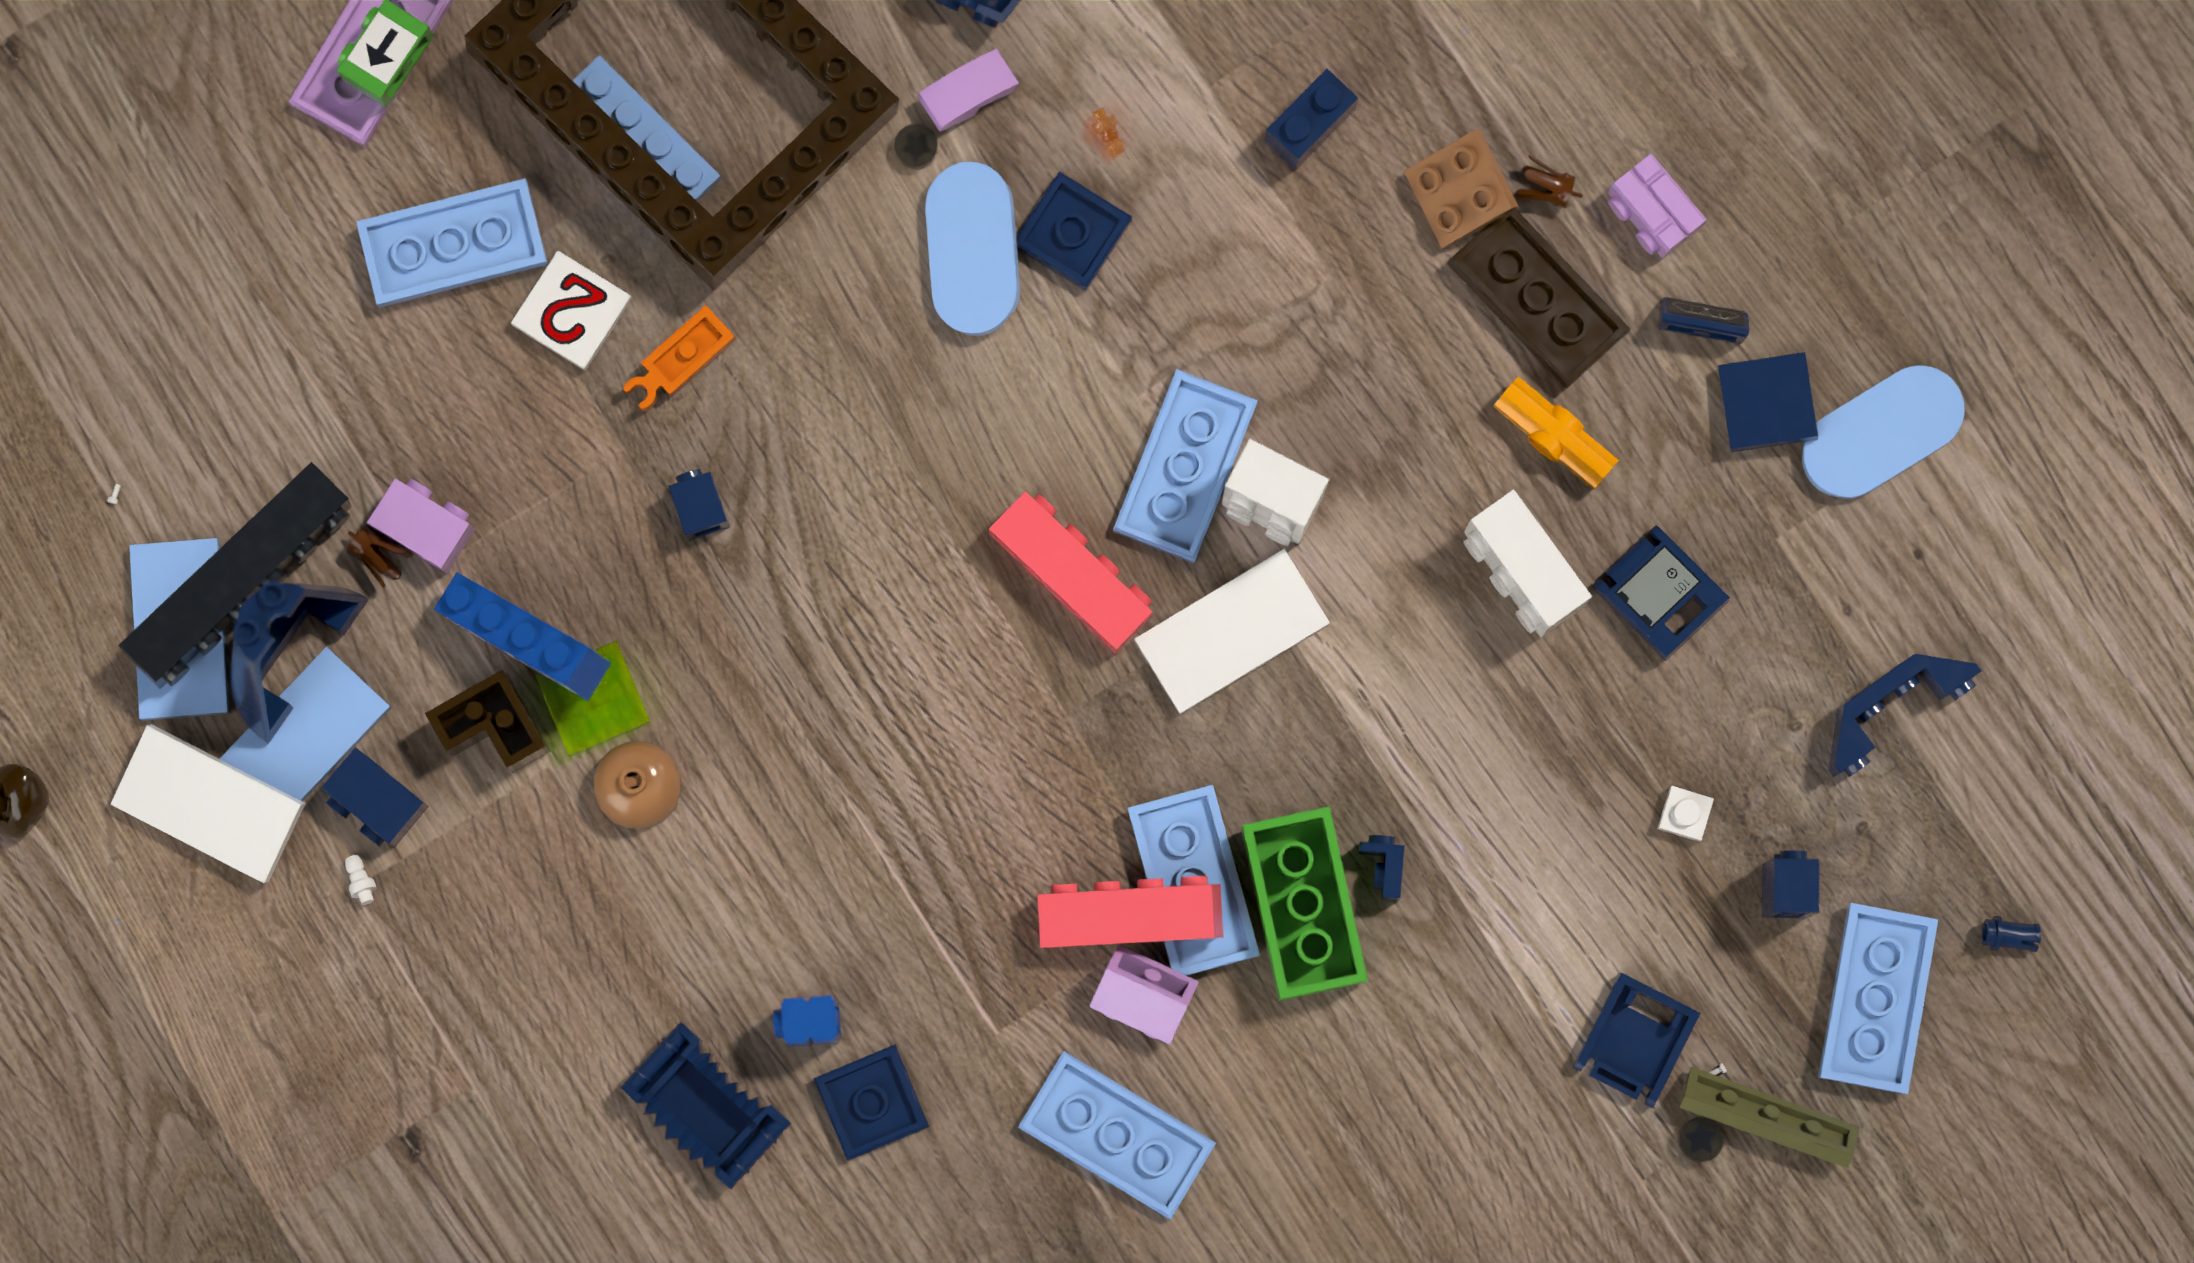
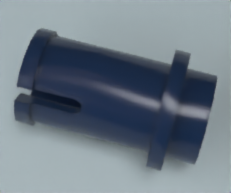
[1981,916,2041,952]

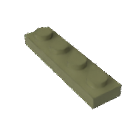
[1679,1067,1859,1168]

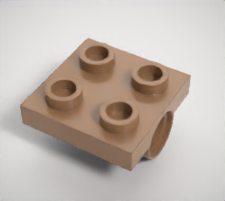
[1404,130,1519,248]

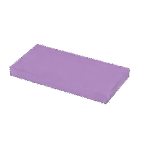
[289,0,453,147]

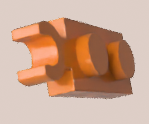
[623,305,736,412]

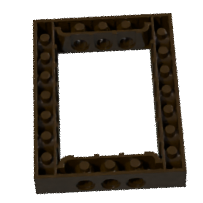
[464,0,899,290]

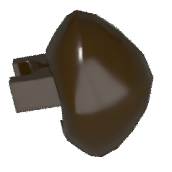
[0,764,49,838]

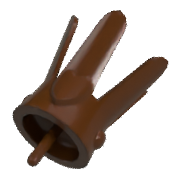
[1515,154,1583,209]
[347,526,413,588]

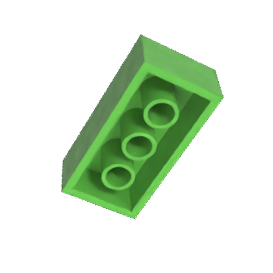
[1241,806,1368,1002]

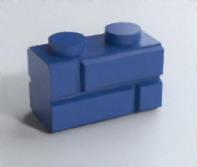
[773,995,841,1047]

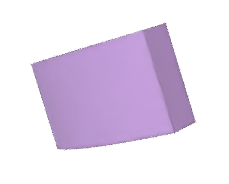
[917,49,1019,132]

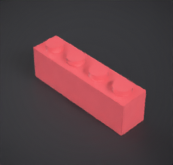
[989,491,1153,654]
[1037,876,1224,948]

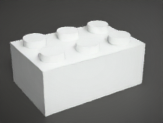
[1221,439,1329,546]
[1464,489,1592,638]

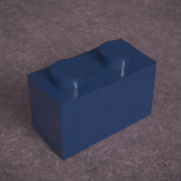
[1265,68,1358,170]
[321,747,429,847]
[1762,850,1819,918]

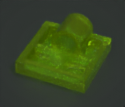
[535,640,652,757]

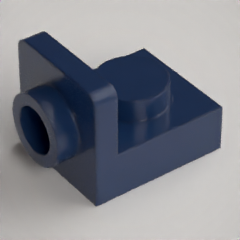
[1358,835,1404,901]

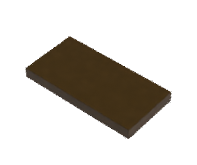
[1447,209,1631,389]

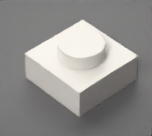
[1657,786,1714,842]

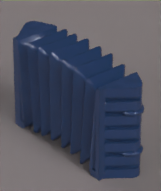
[620,1021,792,1190]

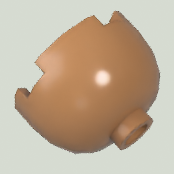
[593,741,682,829]

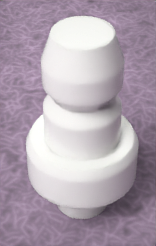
[345,855,377,905]

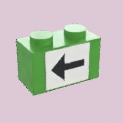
[337,0,434,108]

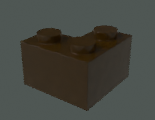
[425,670,551,773]

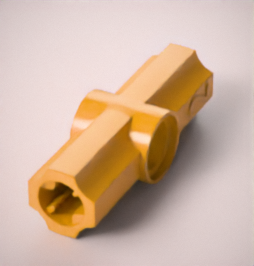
[1493,376,1619,490]

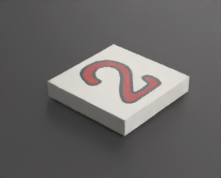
[511,251,632,371]

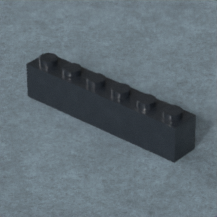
[118,462,351,689]

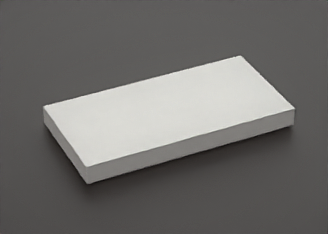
[1134,549,1330,715]
[111,725,306,883]

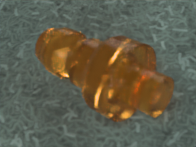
[1091,108,1125,157]

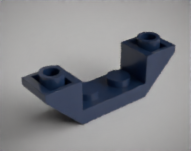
[1828,654,1982,777]

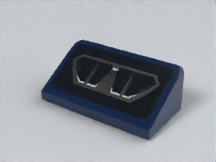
[1657,297,1749,344]

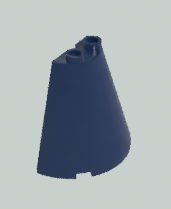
[230,581,368,744]

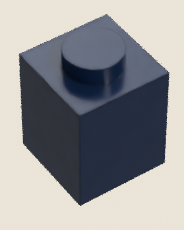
[669,469,730,541]

